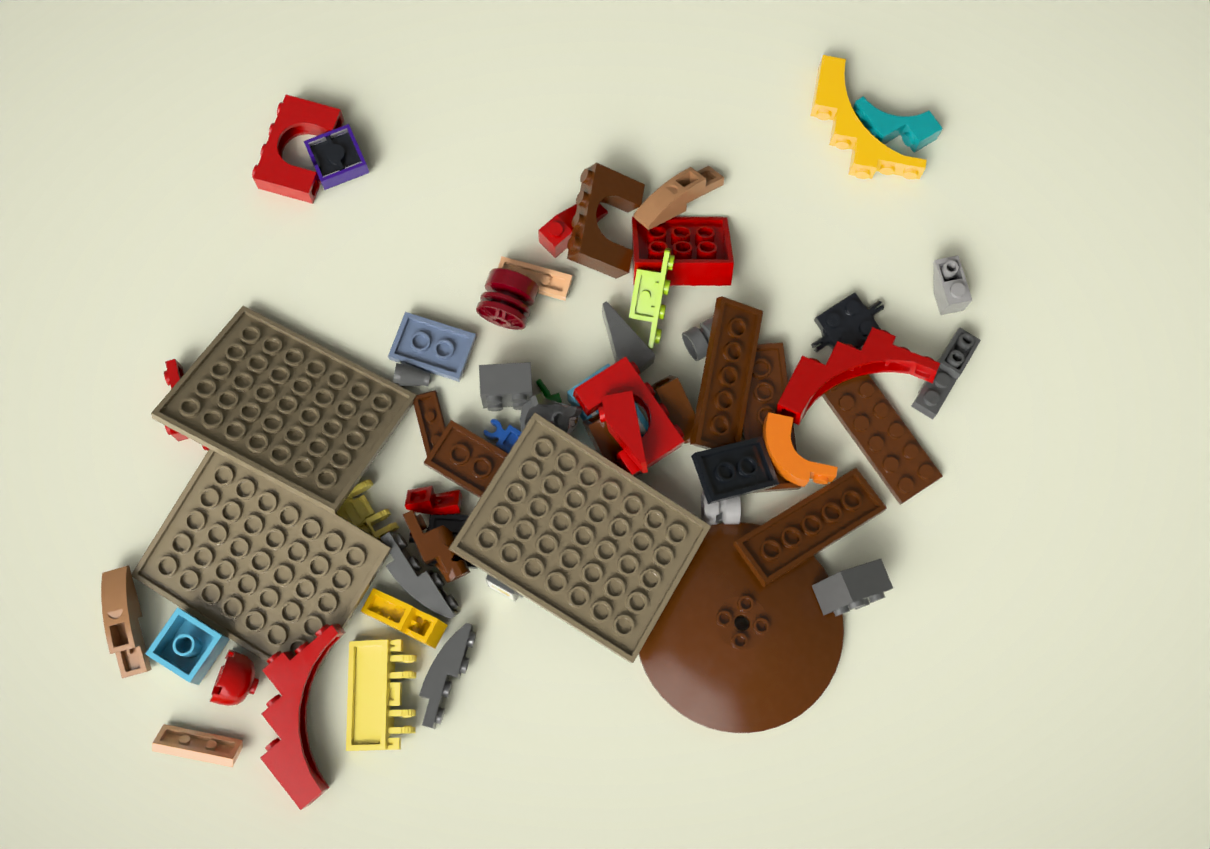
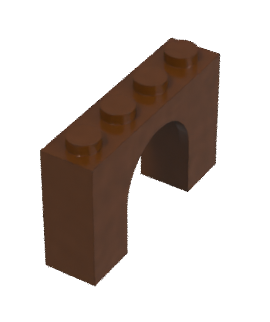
[567,163,645,279]
[582,375,695,469]

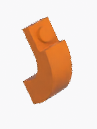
[762,412,838,487]

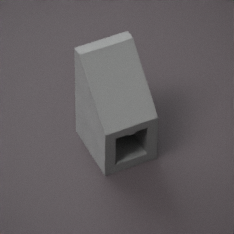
[934,255,972,315]

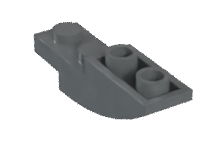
[911,327,981,420]
[380,531,459,619]
[419,623,476,729]

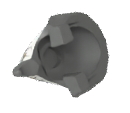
[520,392,582,434]

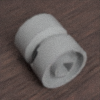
[701,491,741,525]

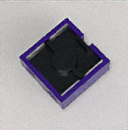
[304,124,369,190]

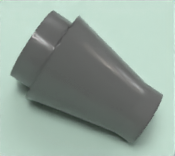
[393,362,431,386]

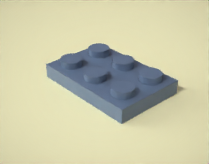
[388,312,476,382]

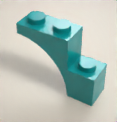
[853,96,943,153]

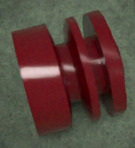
[476,268,539,330]

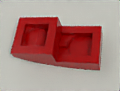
[405,486,463,515]

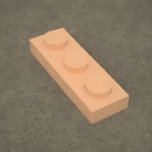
[498,256,572,301]
[152,724,243,767]

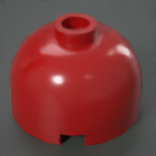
[209,649,259,706]

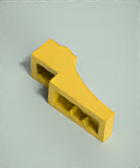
[360,588,448,649]

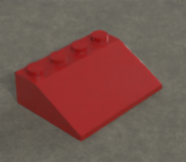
[632,217,734,286]

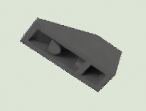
[602,301,655,373]

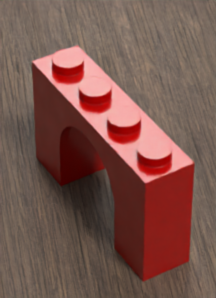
[252,94,344,204]
[573,357,684,477]

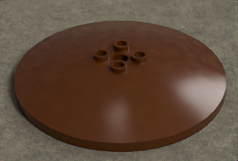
[638,522,844,733]

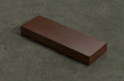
[413,390,446,456]

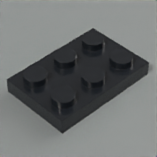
[691,436,779,505]

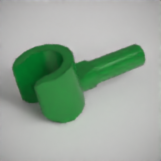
[536,379,562,403]

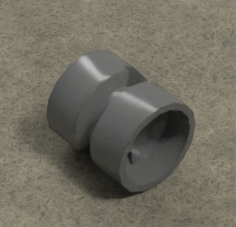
[682,317,713,361]

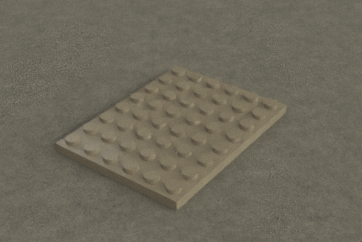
[151,306,417,515]
[448,413,711,663]
[132,449,392,676]

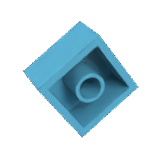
[145,607,230,685]

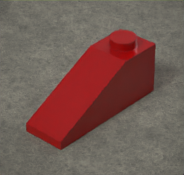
[538,203,608,258]
[598,390,648,473]

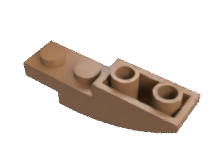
[634,166,724,230]
[101,565,152,678]

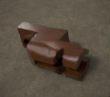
[403,510,470,583]

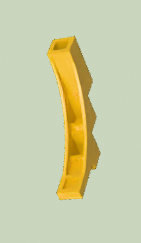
[810,55,927,179]

